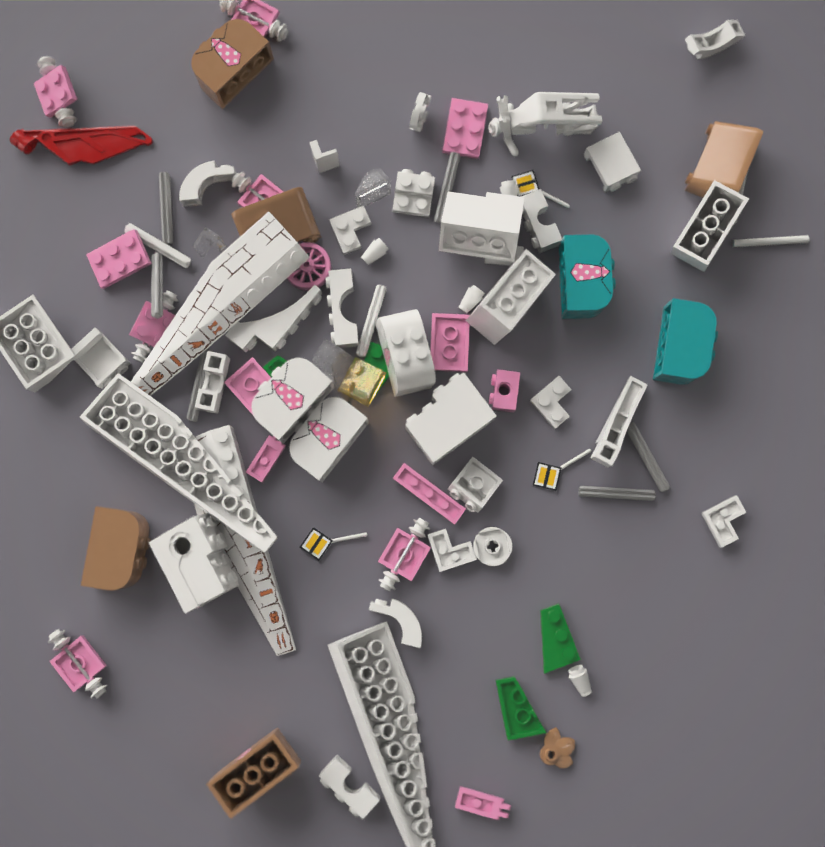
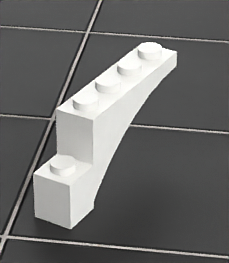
[225,285,322,353]
[590,376,648,468]

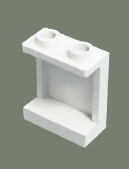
[584,132,641,192]
[71,328,131,389]

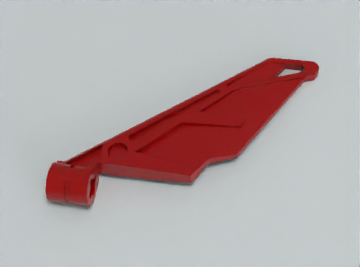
[10,126,153,166]

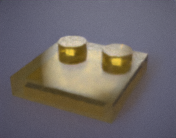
[338,357,386,407]

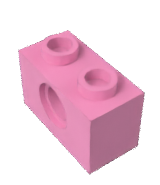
[489,369,520,413]

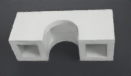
[521,189,562,253]
[195,351,230,414]
[319,754,380,819]

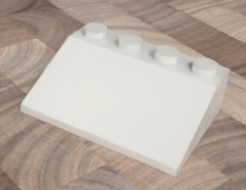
[0,295,76,393]

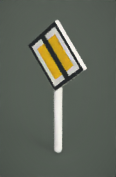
[511,169,570,208]
[532,449,591,491]
[299,527,367,561]

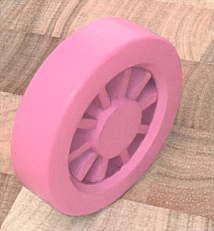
[287,242,331,291]

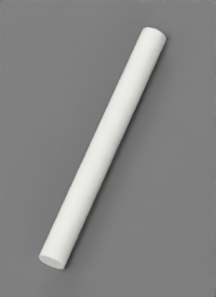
[732,235,809,247]

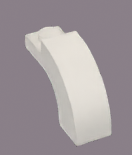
[685,20,745,59]
[179,161,236,207]
[369,598,422,648]

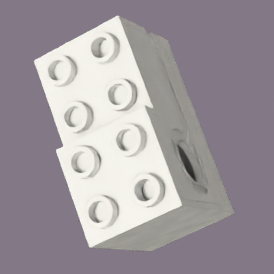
[439,192,525,262]
[466,249,556,345]
[405,373,497,466]
[149,513,239,613]

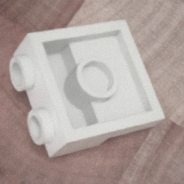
[392,169,435,217]
[448,457,503,513]

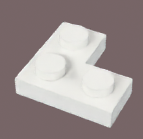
[329,206,371,255]
[530,376,571,429]
[701,495,746,548]
[428,529,477,572]

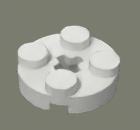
[410,92,431,132]
[473,527,512,566]

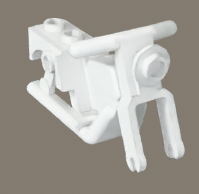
[489,92,602,156]

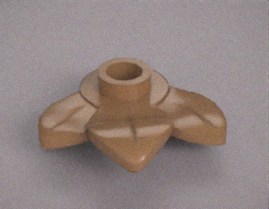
[540,727,575,768]

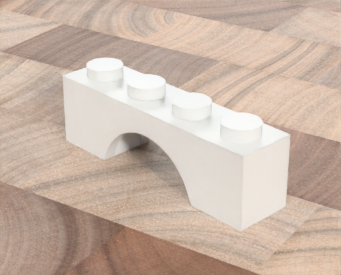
[326,268,359,349]

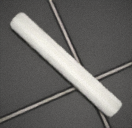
[125,223,192,268]
[356,285,386,357]

